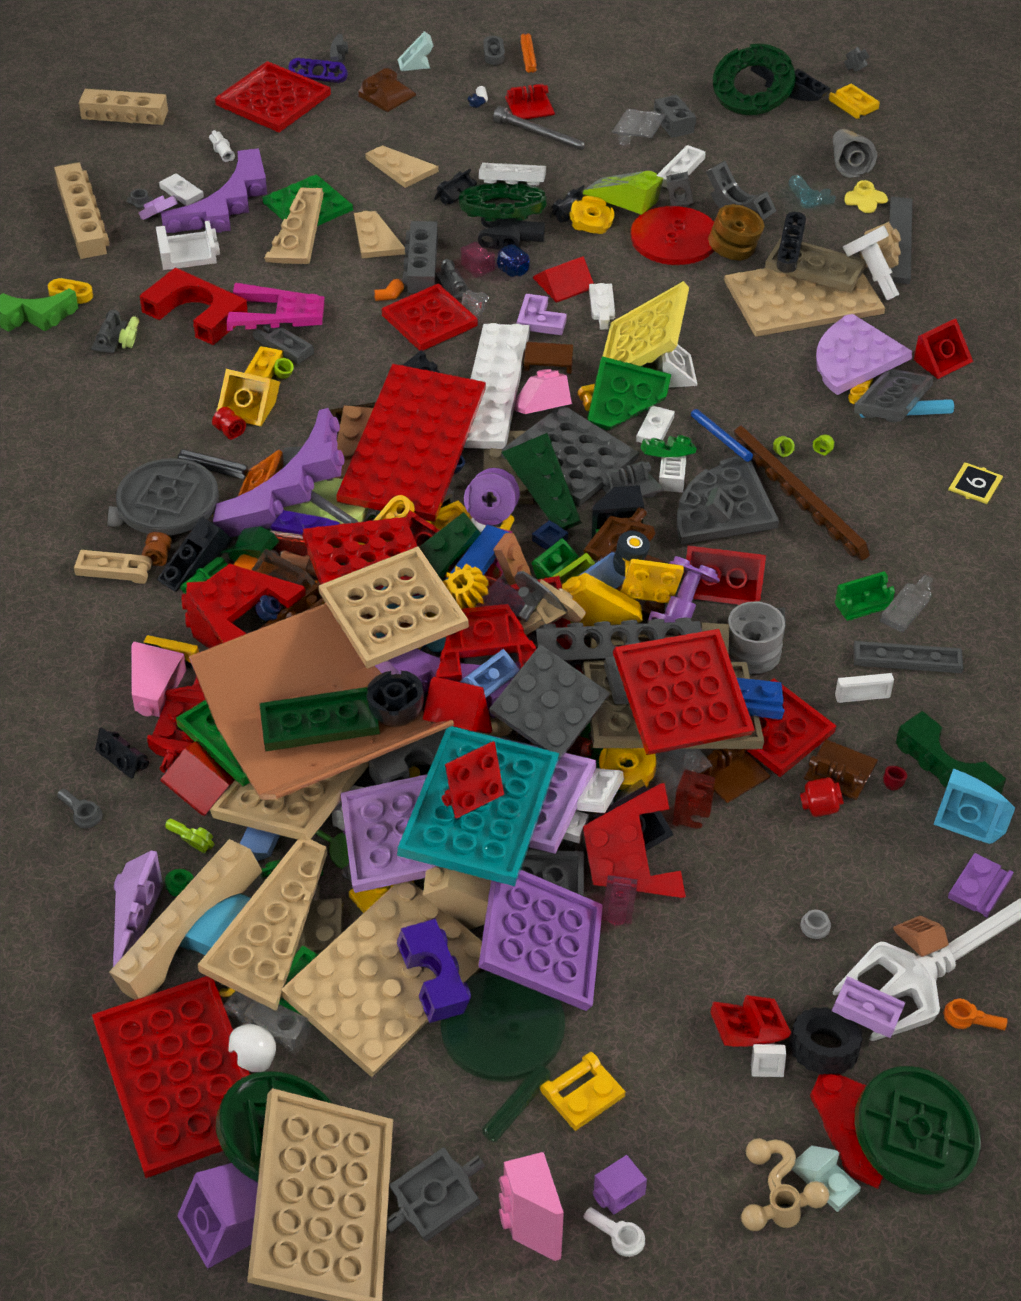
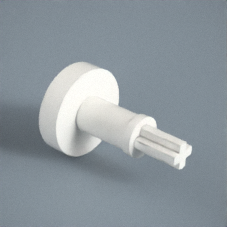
[843,225,899,300]

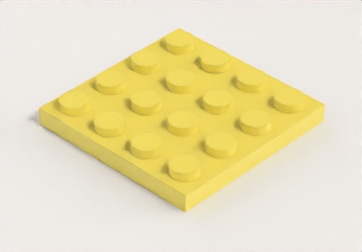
[603,281,689,366]

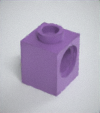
[593,1155,647,1215]

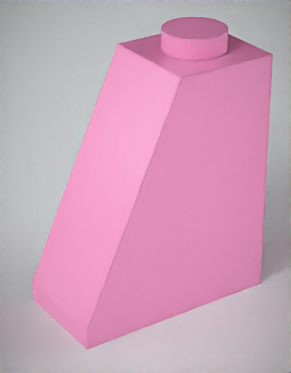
[132,642,187,717]

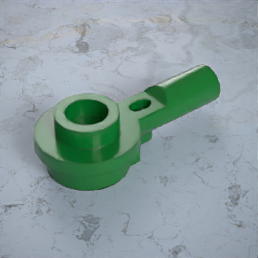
[164,869,194,896]

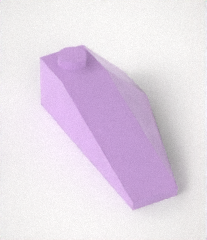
[113,851,163,967]

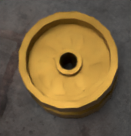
[708,204,764,261]

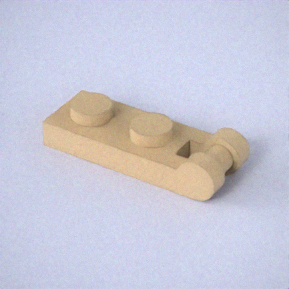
[74,550,152,584]

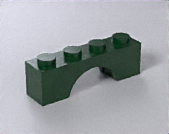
[895,711,1006,795]

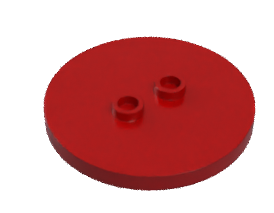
[631,206,714,265]

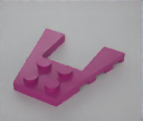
[227,283,325,331]

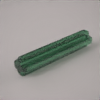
[482,1065,551,1142]

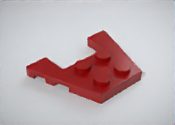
[190,563,306,643]
[436,604,536,682]
[582,783,686,898]

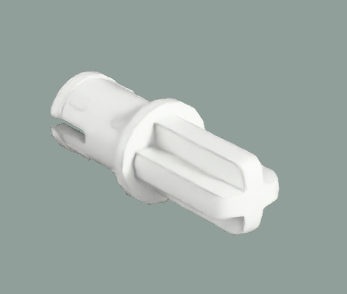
[209,130,235,162]

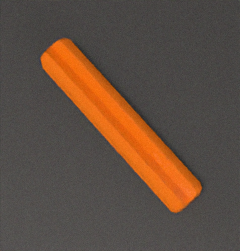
[520,34,537,73]

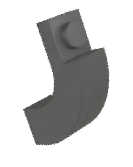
[706,161,776,220]

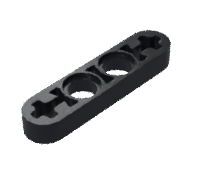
[776,212,806,273]

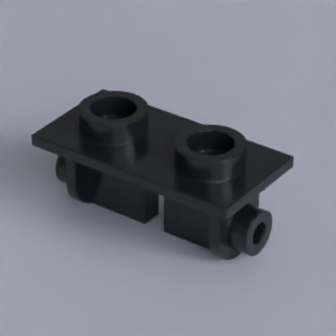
[434,169,477,205]
[549,185,587,223]
[95,727,149,779]

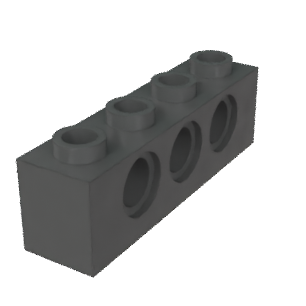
[403,221,438,293]

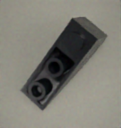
[157,517,233,592]

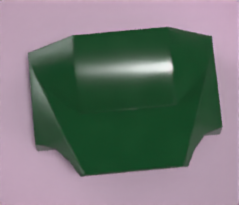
[221,526,279,561]

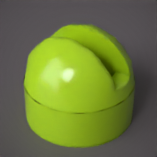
[274,358,294,379]
[813,434,834,456]
[773,436,794,457]

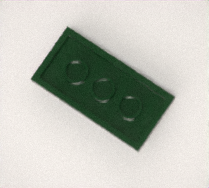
[259,687,380,752]

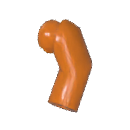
[374,279,404,301]

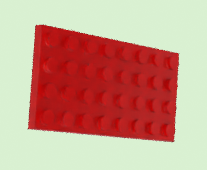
[336,364,486,522]

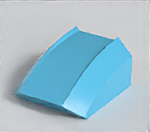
[933,769,1015,844]
[179,894,251,955]

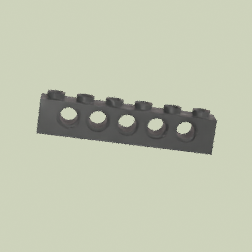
[533,618,701,665]

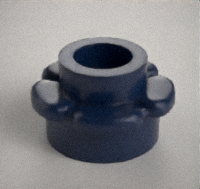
[256,595,281,621]

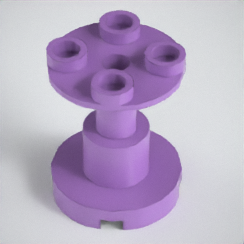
[464,468,520,525]
[647,556,720,630]

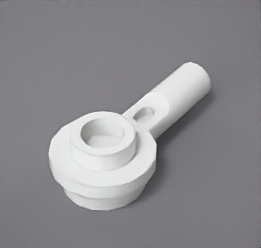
[584,1207,645,1257]

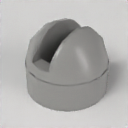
[107,506,125,527]

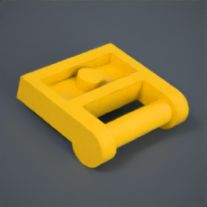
[540,1052,626,1131]

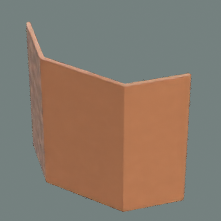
[189,595,454,800]

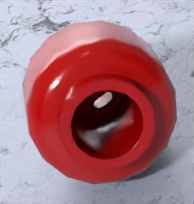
[800,777,844,817]

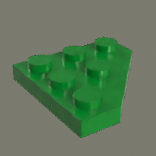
[587,356,671,430]

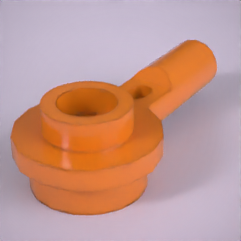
[943,999,1007,1030]

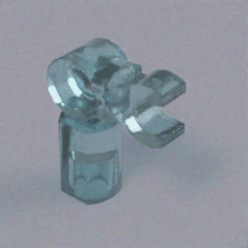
[788,175,836,209]

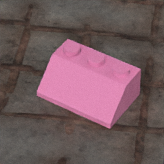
[499,1152,564,1261]

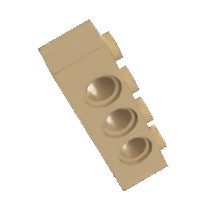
[79,89,168,125]

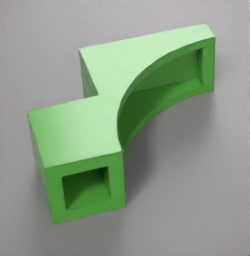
[0,288,78,332]

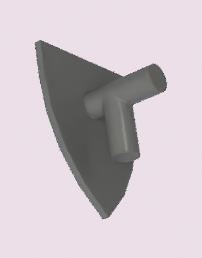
[514,571,567,622]

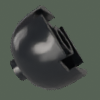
[367,670,424,727]

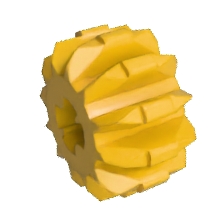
[442,563,489,609]

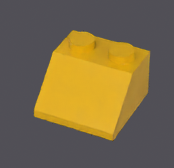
[217,369,280,426]

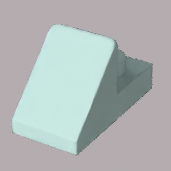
[398,31,433,71]
[792,1146,861,1212]

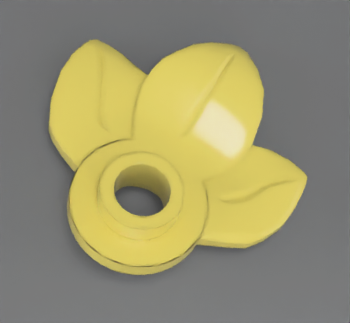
[844,181,888,214]

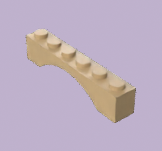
[109,839,262,1000]

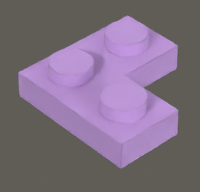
[517,294,567,335]

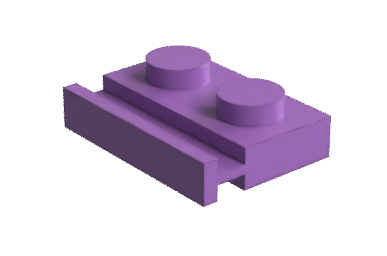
[948,853,1013,917]

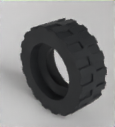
[789,1007,863,1075]

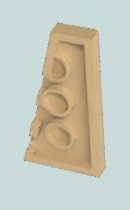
[264,188,323,264]

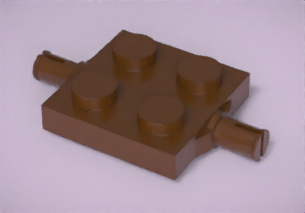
[583,508,656,563]

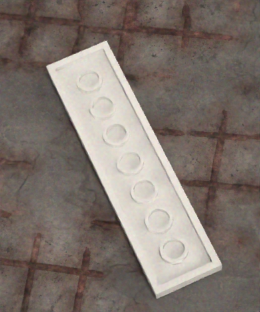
[464,323,530,449]

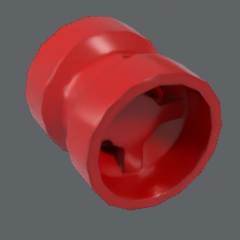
[212,407,246,440]

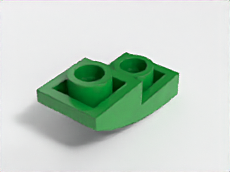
[640,435,697,457]

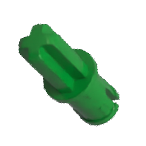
[180,557,227,594]

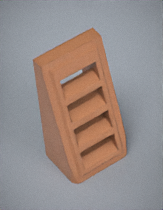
[893,916,949,957]

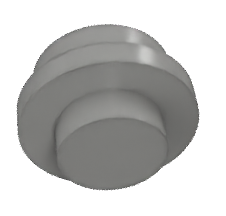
[800,910,831,939]

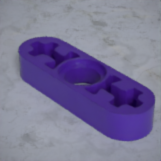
[289,58,348,83]

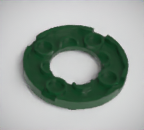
[713,44,795,115]
[459,183,547,221]

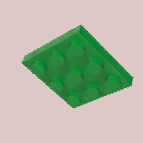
[262,174,353,226]

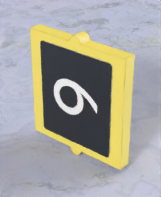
[949,463,1003,504]

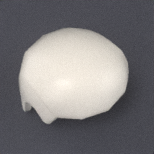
[228,1024,276,1072]

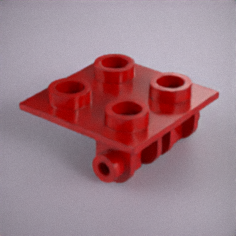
[505,83,555,119]
[442,741,504,818]

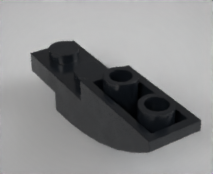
[750,65,831,101]

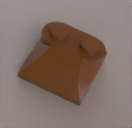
[358,68,416,112]

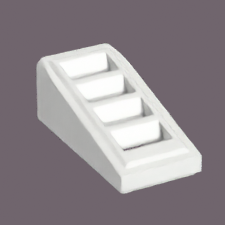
[659,456,686,493]

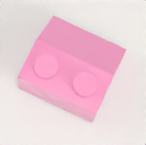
[514,369,572,414]

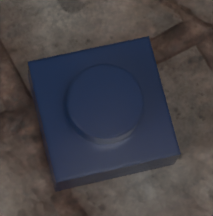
[532,520,568,550]

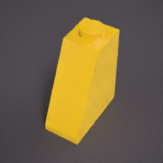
[562,573,642,627]

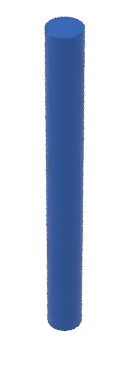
[691,409,753,462]

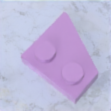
[138,196,178,220]

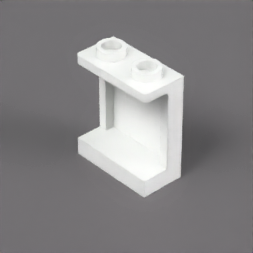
[156,221,220,270]

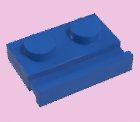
[737,678,784,719]

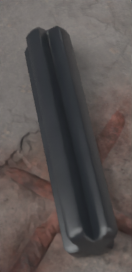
[178,449,248,479]

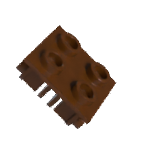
[804,739,878,800]
[690,749,770,803]

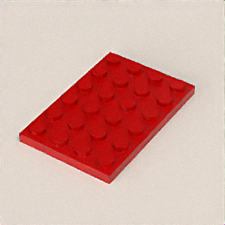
[92,976,250,1179]

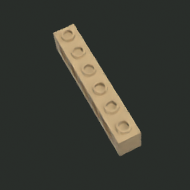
[54,162,110,259]

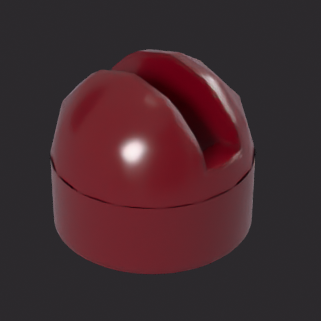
[883,766,907,791]

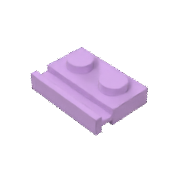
[832,976,905,1038]

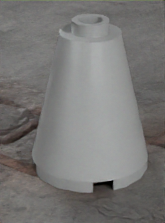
[833,129,877,178]

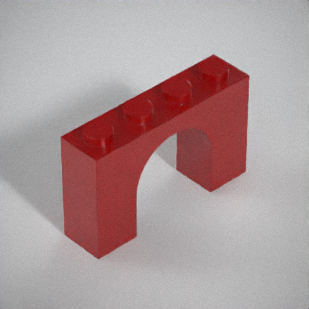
[139,267,248,345]

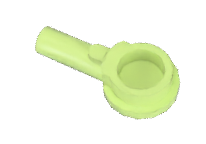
[118,316,139,349]

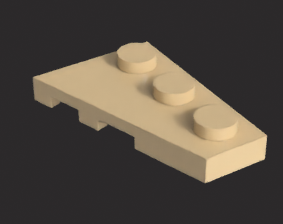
[366,146,438,188]
[354,211,405,258]

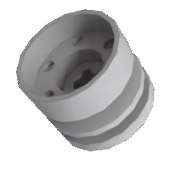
[728,601,785,674]

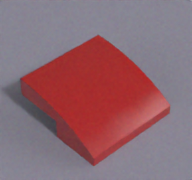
[710,995,791,1047]

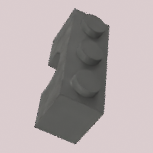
[368,729,446,785]

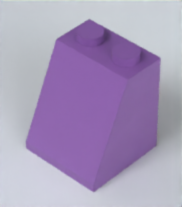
[177,1163,258,1269]

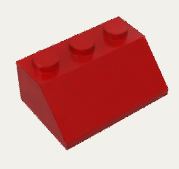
[684,546,766,605]

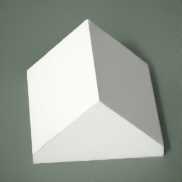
[655,345,698,387]

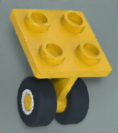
[613,531,684,603]

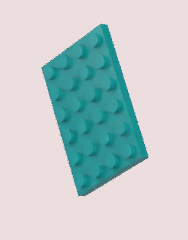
[397,726,559,886]

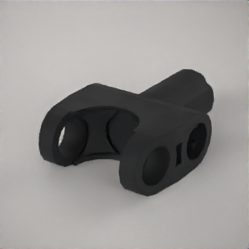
[478,217,545,251]

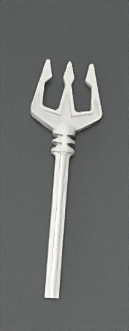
[833,898,1021,1041]

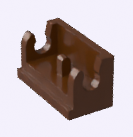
[524,342,573,374]

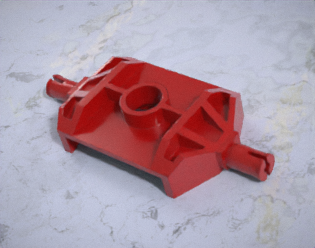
[147,677,206,773]

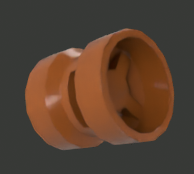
[141,532,172,566]

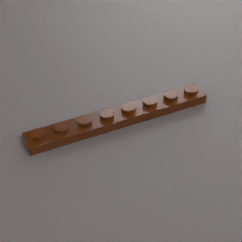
[734,425,870,561]

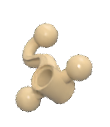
[741,1138,829,1231]

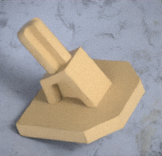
[519,579,586,636]

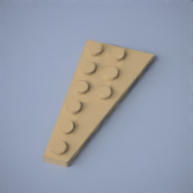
[198,837,327,1011]

